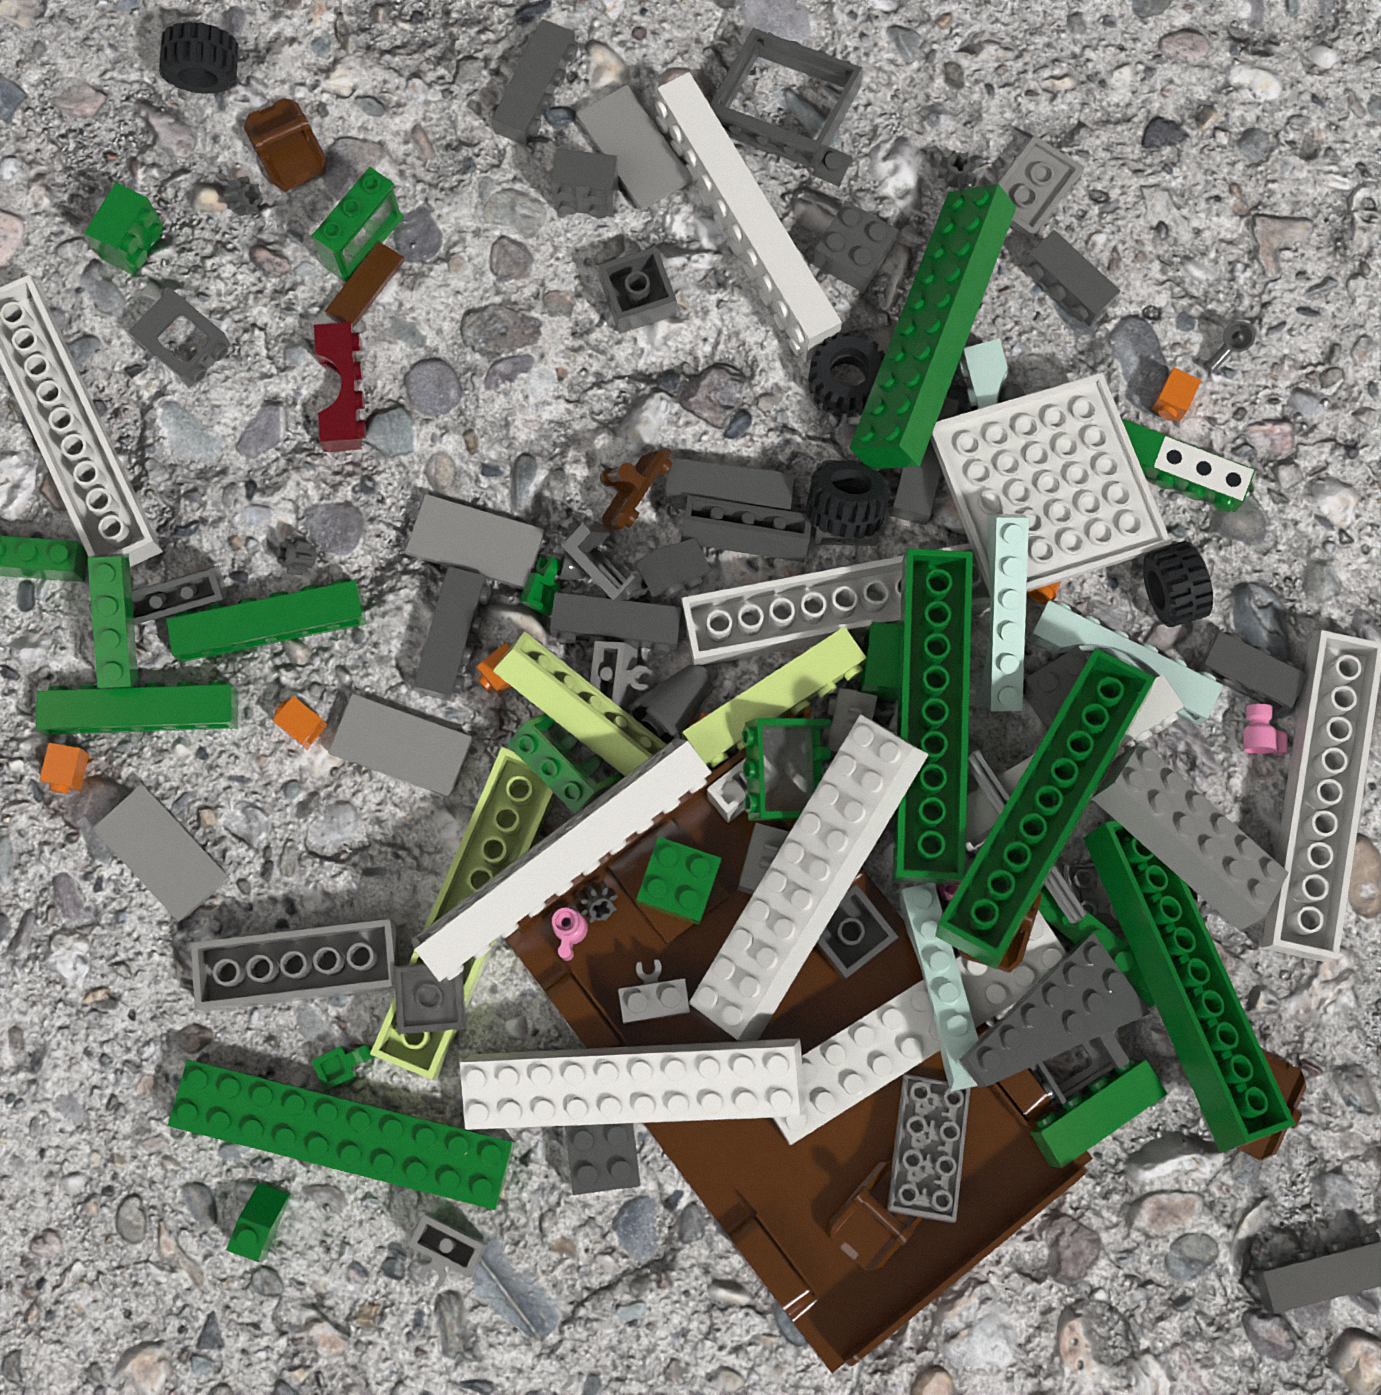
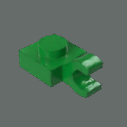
[519,556,561,614]
[311,1045,375,1091]

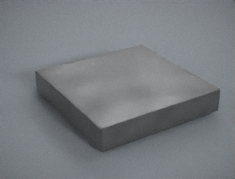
[394,964,467,1035]

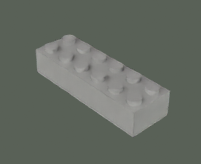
[1092,741,1289,931]
[191,919,400,1012]

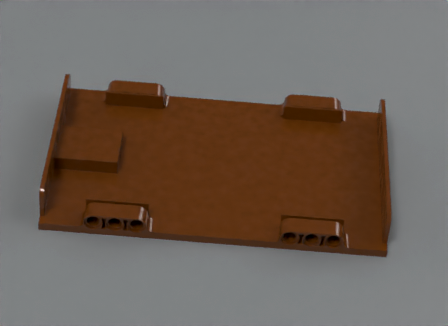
[505,744,1093,1373]

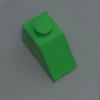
[226,1183,291,1262]

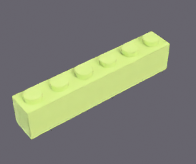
[682,626,867,769]
[493,631,667,776]

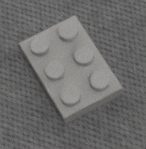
[998,135,1084,240]

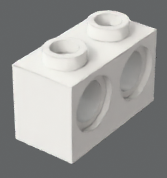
[707,755,779,823]

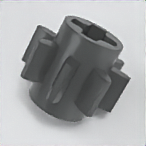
[938,150,976,190]
[223,176,263,216]
[277,535,317,575]
[576,880,618,923]

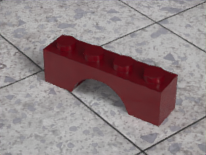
[314,322,367,452]

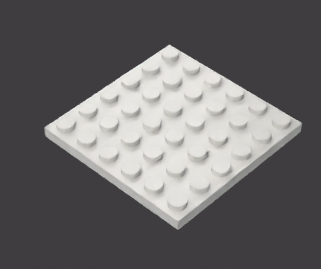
[930,373,1172,597]

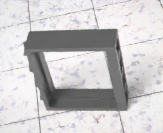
[710,28,862,170]

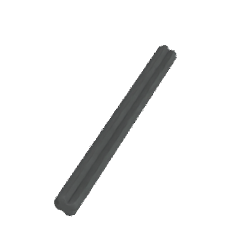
[968,749,1087,924]

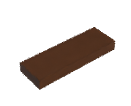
[325,241,405,328]

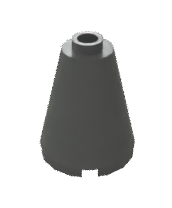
[626,665,712,744]

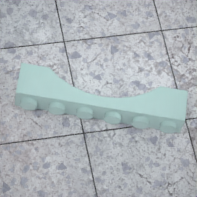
[959,338,1008,409]
[982,514,1029,711]
[1027,601,1223,725]
[899,883,978,1091]

